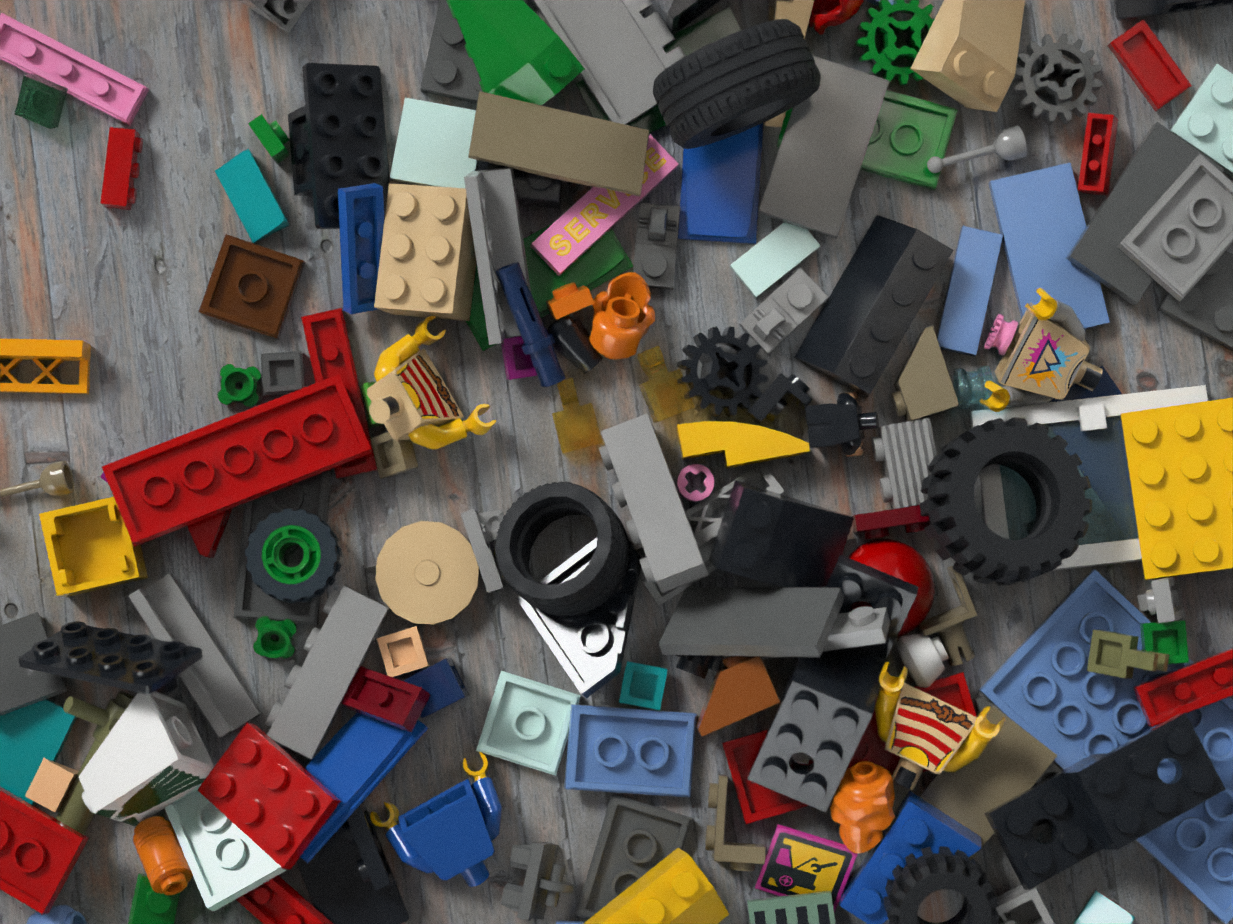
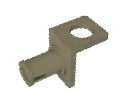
[917,566,977,666]

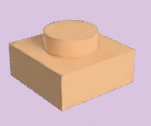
[376,626,430,677]

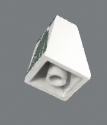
[79,691,214,827]

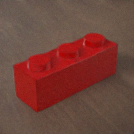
[1078,113,1118,196]
[100,127,143,210]

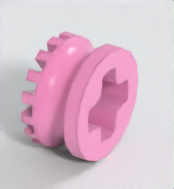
[984,314,1018,356]
[677,464,715,502]

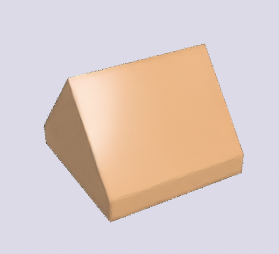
[25,758,79,812]

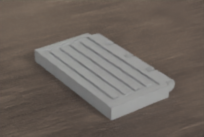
[532,0,686,125]

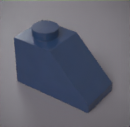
[403,658,469,718]

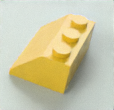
[583,848,729,924]

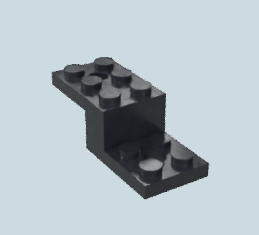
[984,713,1226,890]

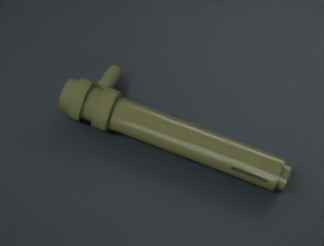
[55,691,135,835]

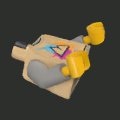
[979,288,1103,412]

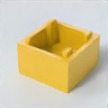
[39,497,148,597]

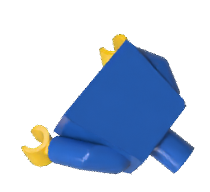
[370,752,502,887]

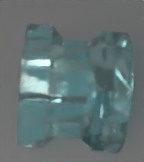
[954,366,993,410]

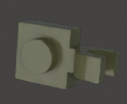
[1087,629,1169,679]

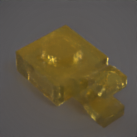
[636,345,695,423]
[552,378,603,454]

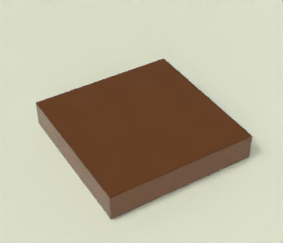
[199,234,306,340]

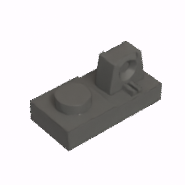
[633,203,680,290]

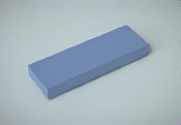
[937,226,1003,357]

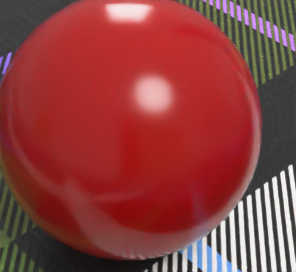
[848,539,935,637]

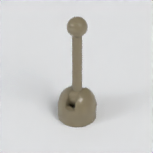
[0,460,74,497]

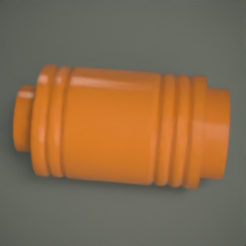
[133,816,193,895]

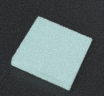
[390,98,478,188]
[476,670,581,776]

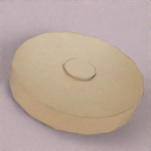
[375,521,480,625]

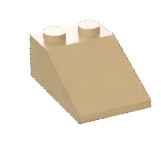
[910,0,1025,112]

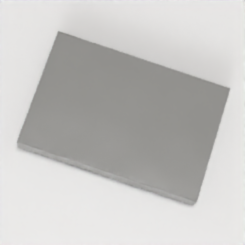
[1117,154,1233,301]

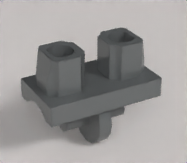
[501,842,574,921]

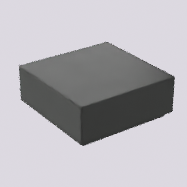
[261,351,306,396]

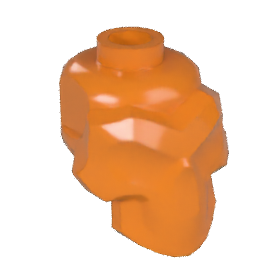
[589,272,655,360]
[830,762,895,854]

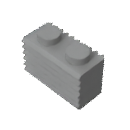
[872,418,937,509]

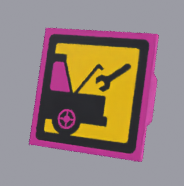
[755,824,858,913]

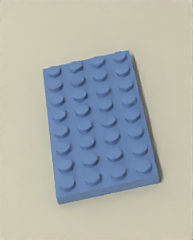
[979,569,1233,924]

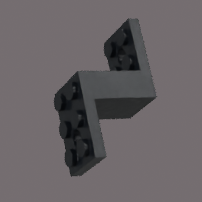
[747,555,919,812]

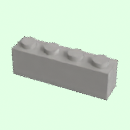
[599,413,709,593]
[265,585,391,759]

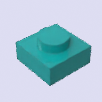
[619,661,668,710]

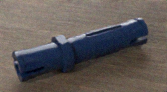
[494,262,566,387]

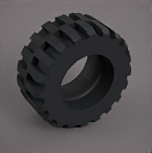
[920,418,1092,586]

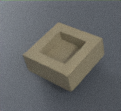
[371,432,418,479]

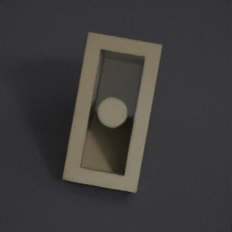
[891,326,959,422]

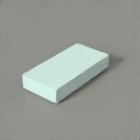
[730,222,820,299]

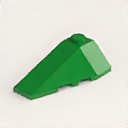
[446,0,585,105]

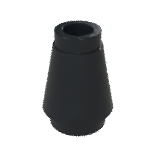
[546,314,603,374]

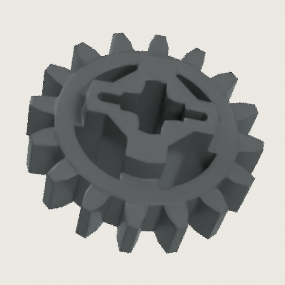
[1012,33,1103,125]

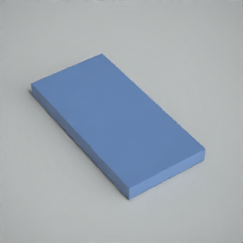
[988,162,1110,329]

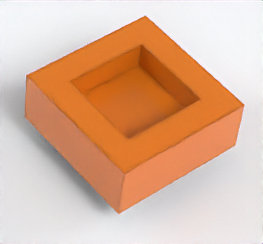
[546,282,595,320]

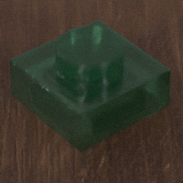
[15,74,68,129]

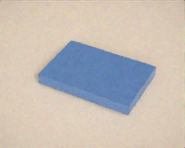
[564,704,697,797]

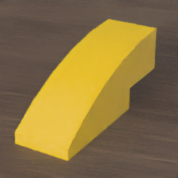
[676,421,810,469]

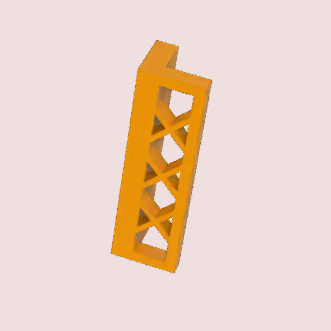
[0,338,91,394]

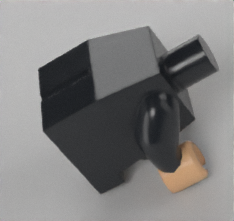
[805,391,879,457]

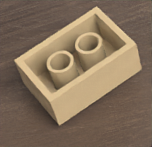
[374,183,476,321]

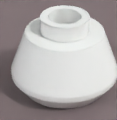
[896,633,949,688]

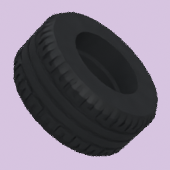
[653,19,821,149]

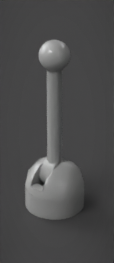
[927,125,1027,173]

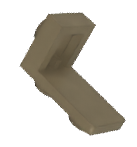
[705,774,766,871]

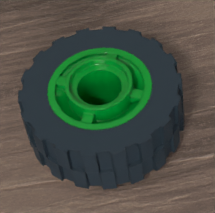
[245,508,342,603]

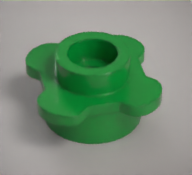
[218,364,261,407]
[253,616,297,659]

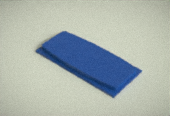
[678,123,763,244]
[300,713,428,863]

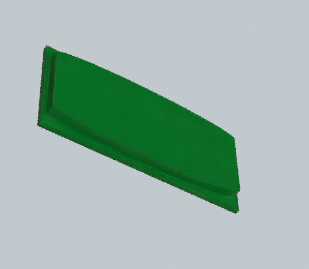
[466,221,633,351]

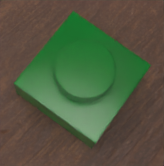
[248,114,290,164]
[1140,620,1189,664]

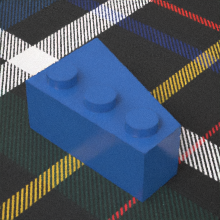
[839,791,982,924]

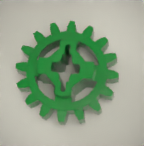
[855,0,934,86]

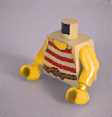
[367,316,496,450]
[875,662,1006,791]

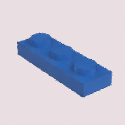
[338,183,384,314]

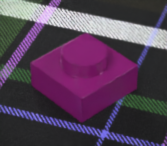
[501,336,537,380]

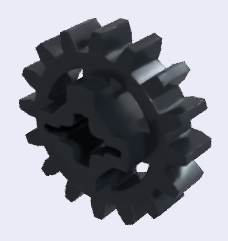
[677,326,768,417]

